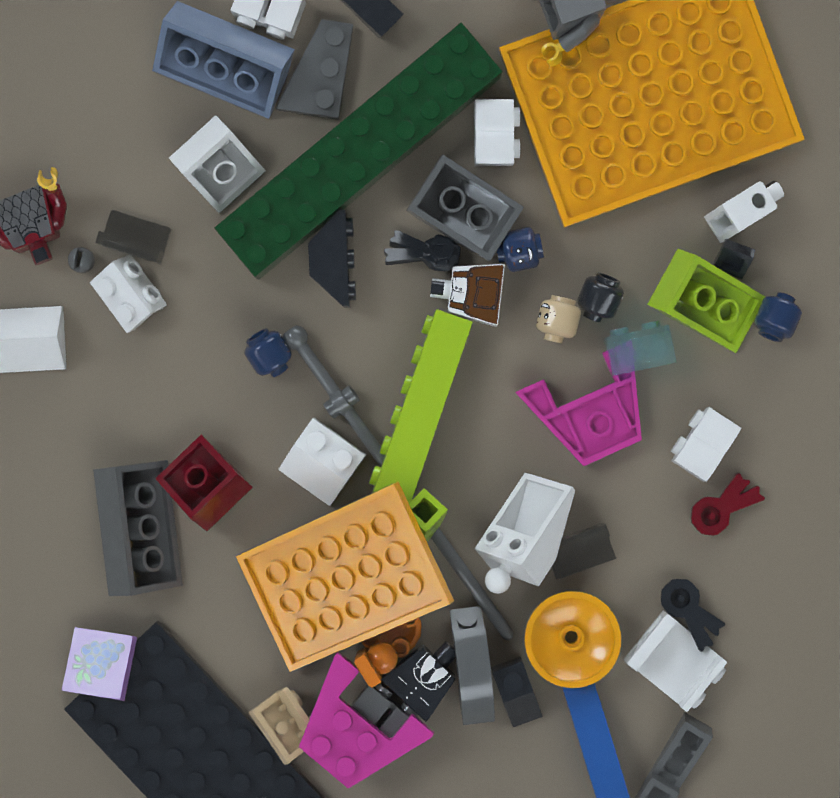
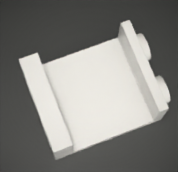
[624,610,727,712]

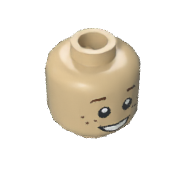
[536,295,581,344]

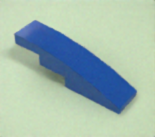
[563,683,630,798]

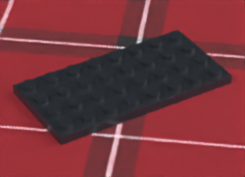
[64,621,325,798]

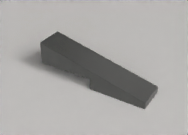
[635,712,713,798]

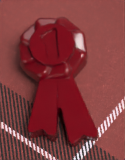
[691,473,765,536]

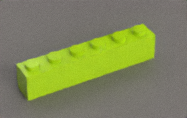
[369,309,473,503]

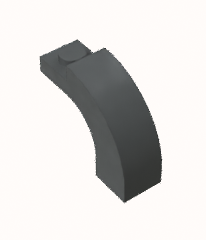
[449,606,495,725]

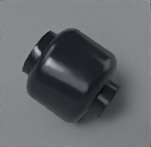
[577,272,624,322]

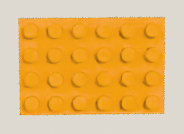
[236,482,454,672]

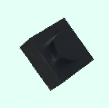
[714,239,756,279]

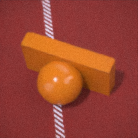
[354,643,398,688]

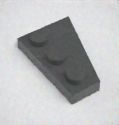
[276,19,354,120]

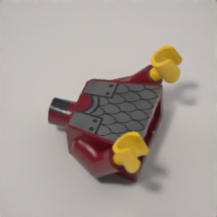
[0,167,67,265]

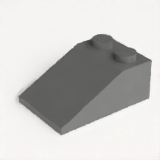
[406,155,524,262]

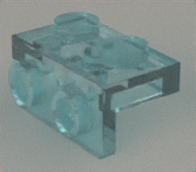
[603,321,677,376]

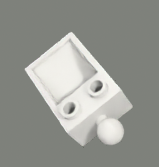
[475,473,575,594]

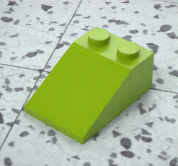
[647,249,765,353]

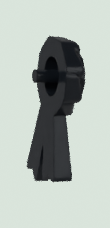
[384,230,461,272]
[660,579,725,652]

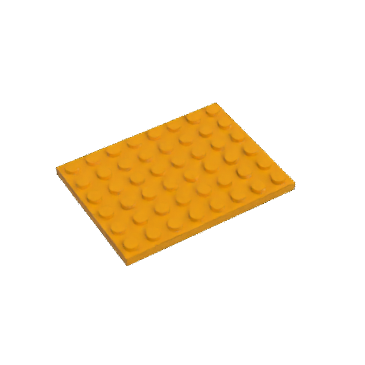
[499,0,805,228]

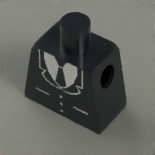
[382,641,456,722]

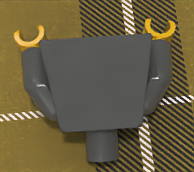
[539,0,616,66]

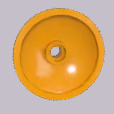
[524,591,621,688]

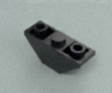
[308,210,356,308]

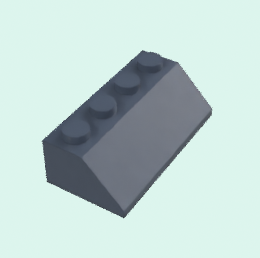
[152,1,295,119]

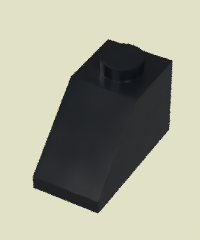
[491,656,543,727]

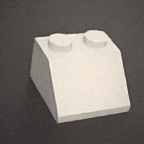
[169,115,266,213]
[278,418,367,506]

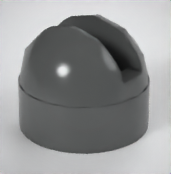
[68,247,95,273]

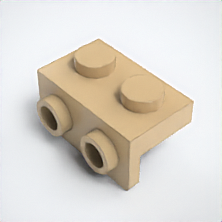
[249,687,311,765]

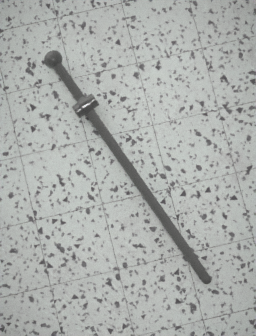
[283,325,514,641]

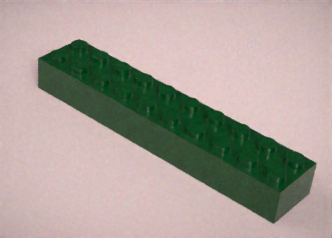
[214,22,502,280]

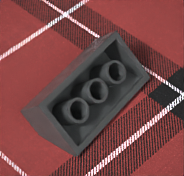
[93,460,183,596]

